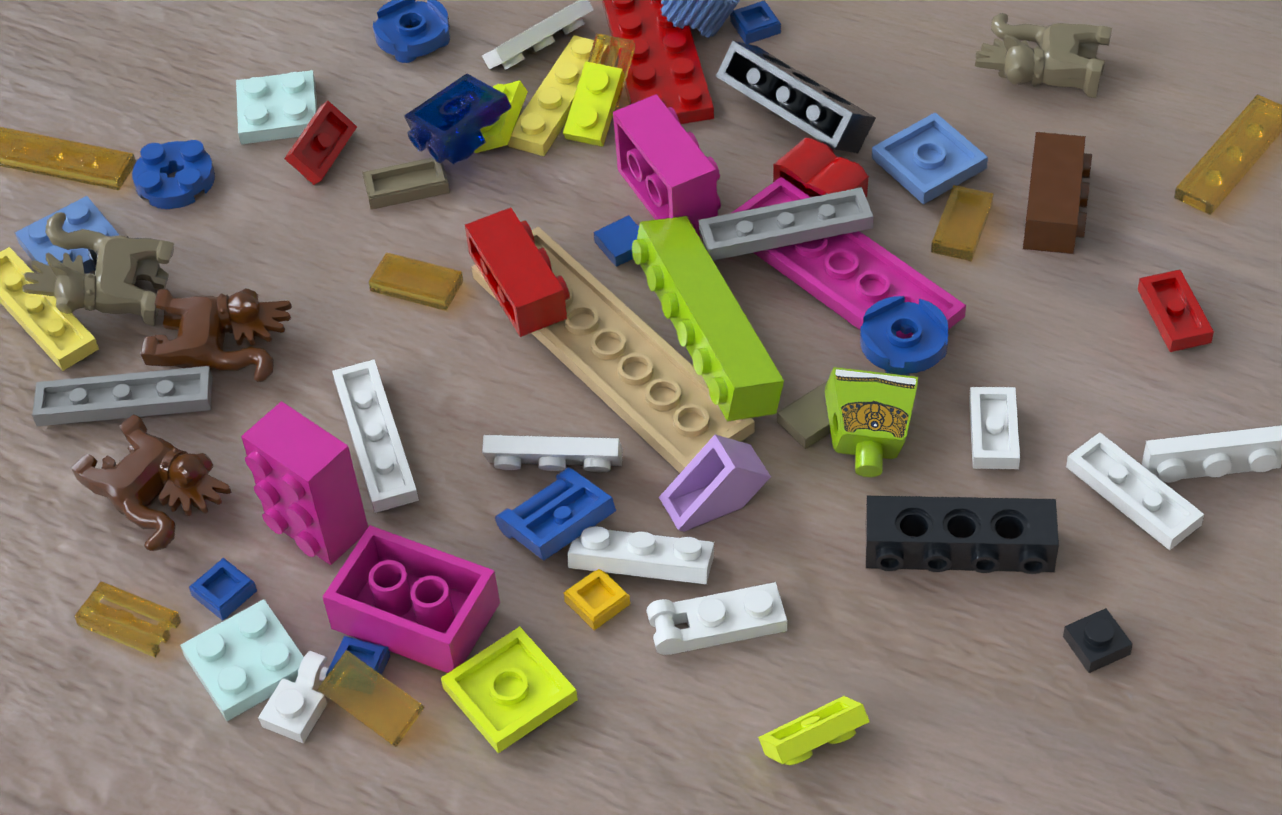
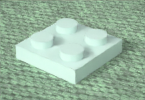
[236,70,317,145]
[180,599,304,721]

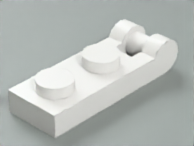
[646,582,787,655]

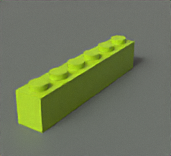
[632,216,784,422]

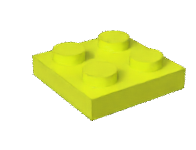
[441,626,578,753]

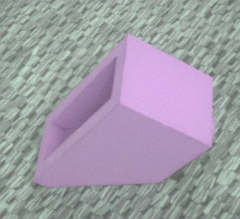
[659,435,771,532]

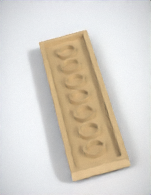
[471,227,755,473]

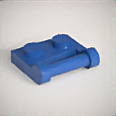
[495,467,616,561]

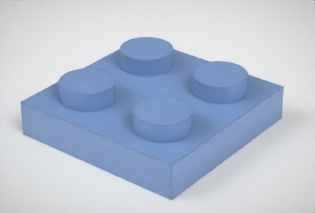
[872,112,988,205]
[15,196,119,274]

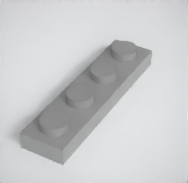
[699,187,874,261]
[32,366,213,426]

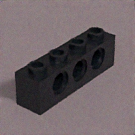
[716,41,876,154]
[866,495,1059,574]

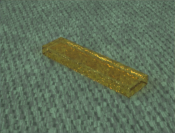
[1174,94,1282,215]
[0,127,136,190]

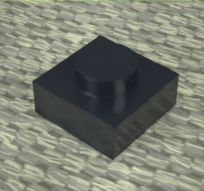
[1063,608,1133,673]

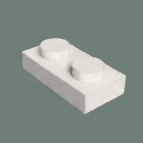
[969,387,1020,469]

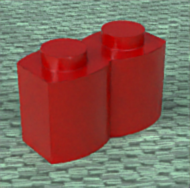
[773,138,869,197]

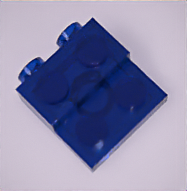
[404,74,512,164]

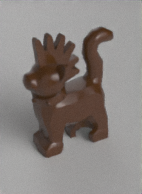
[141,288,292,382]
[71,414,231,551]

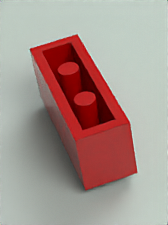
[465,207,570,337]

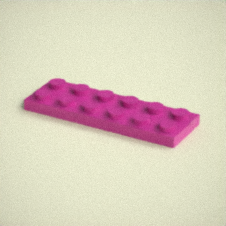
[730,177,966,339]

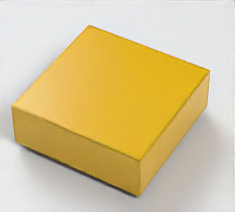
[563,569,630,631]

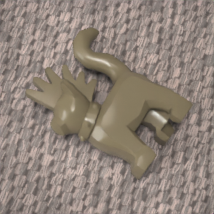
[975,13,1112,98]
[22,212,174,326]

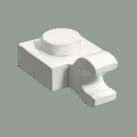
[258,651,328,744]

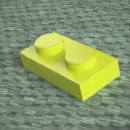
[563,62,625,147]
[467,80,528,153]
[758,696,869,765]

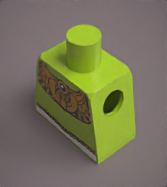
[825,367,918,477]

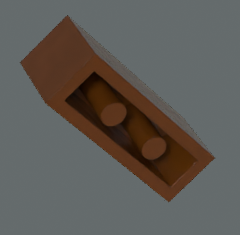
[1023,132,1092,254]

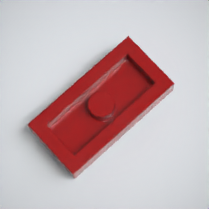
[284,101,357,185]
[1138,269,1214,352]

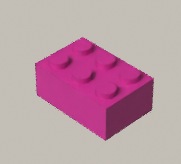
[613,94,721,236]
[241,401,368,565]
[322,525,500,673]

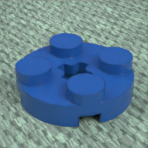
[373,0,450,63]
[132,140,215,209]
[860,296,948,376]

